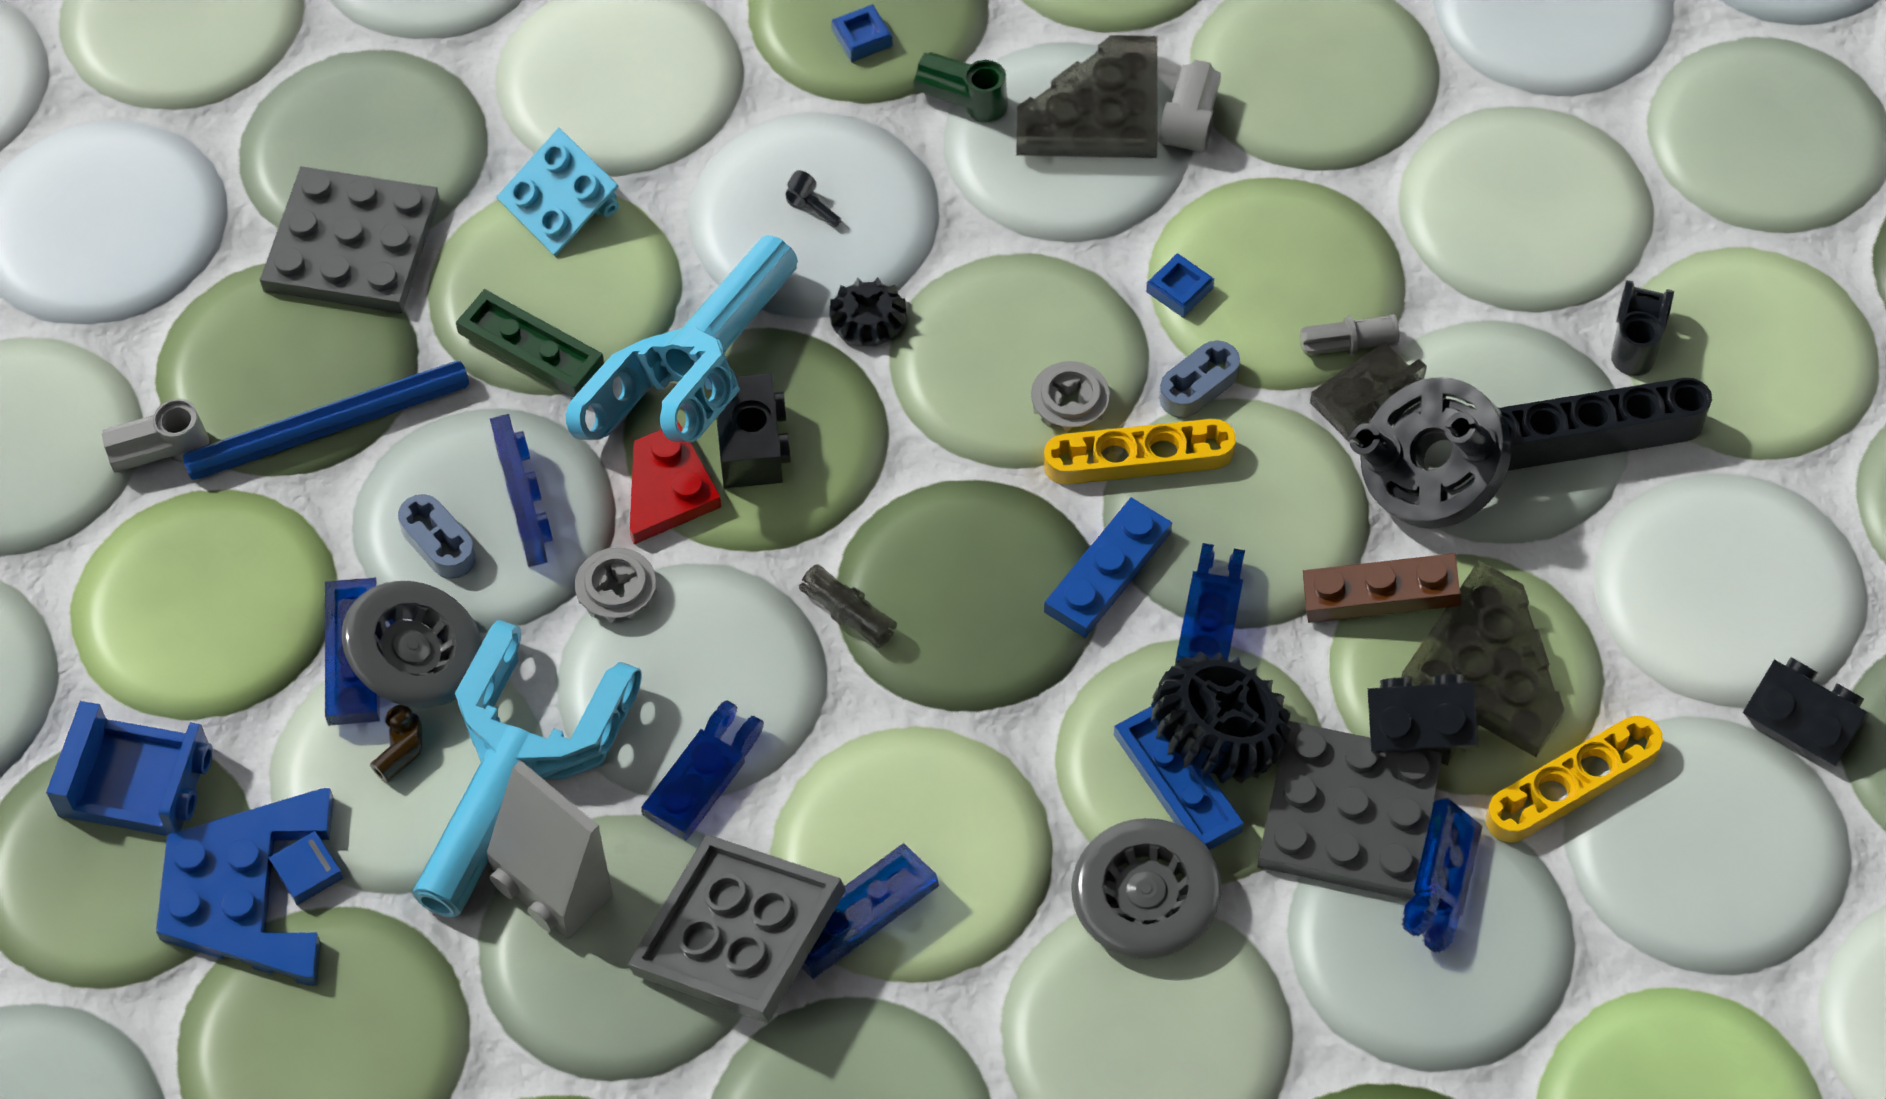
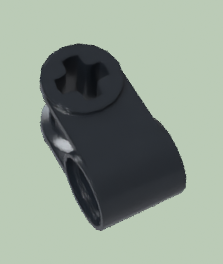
[1611,280,1674,376]

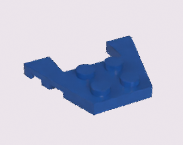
[156,788,333,986]

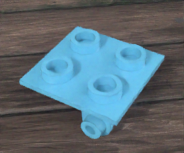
[496,127,619,256]

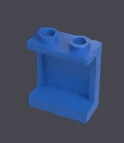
[46,701,213,836]

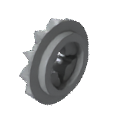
[1031,361,1110,433]
[575,548,657,623]

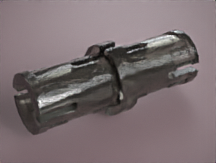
[799,564,897,649]

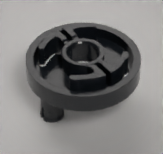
[1350,377,1511,528]

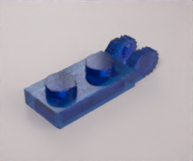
[1175,543,1245,664]
[641,700,764,841]
[1401,798,1483,953]

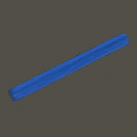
[183,360,469,480]

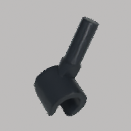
[785,170,842,228]

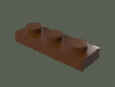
[1303,553,1462,623]

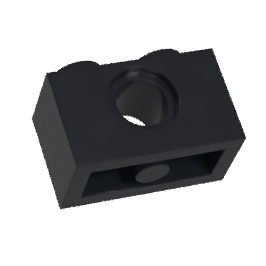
[716,373,791,489]

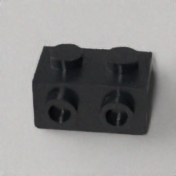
[1742,657,1869,766]
[1368,674,1479,754]

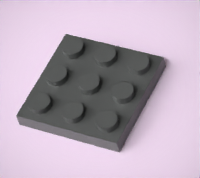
[260,166,440,313]
[1257,721,1443,901]
[627,834,846,1023]

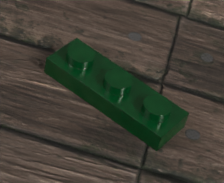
[456,289,604,397]

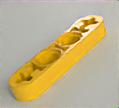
[1044,419,1236,485]
[1486,716,1663,843]

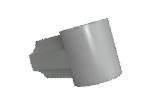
[1158,60,1221,153]
[101,399,209,473]

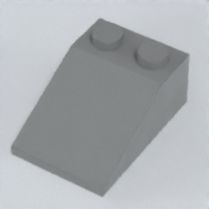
[487,760,613,940]

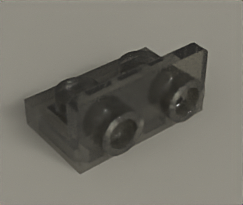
[1310,342,1427,442]

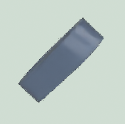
[1159,340,1240,418]
[398,494,476,579]

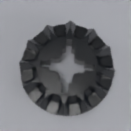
[829,277,907,346]

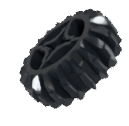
[1150,651,1291,784]

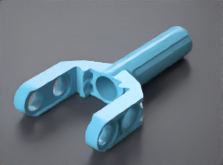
[566,235,798,442]
[412,620,642,918]

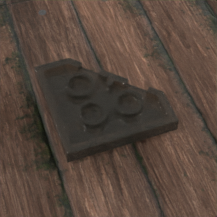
[1016,35,1158,158]
[1401,561,1565,757]

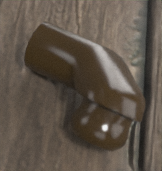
[370,705,422,783]

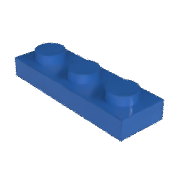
[1044,497,1172,638]
[1114,706,1244,850]

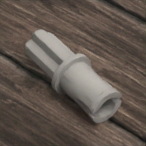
[1300,314,1400,355]

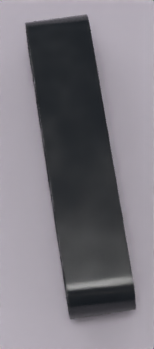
[1498,378,1712,471]

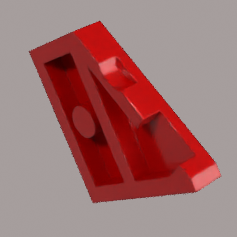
[629,422,722,545]

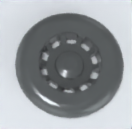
[342,580,482,708]
[1071,818,1221,958]

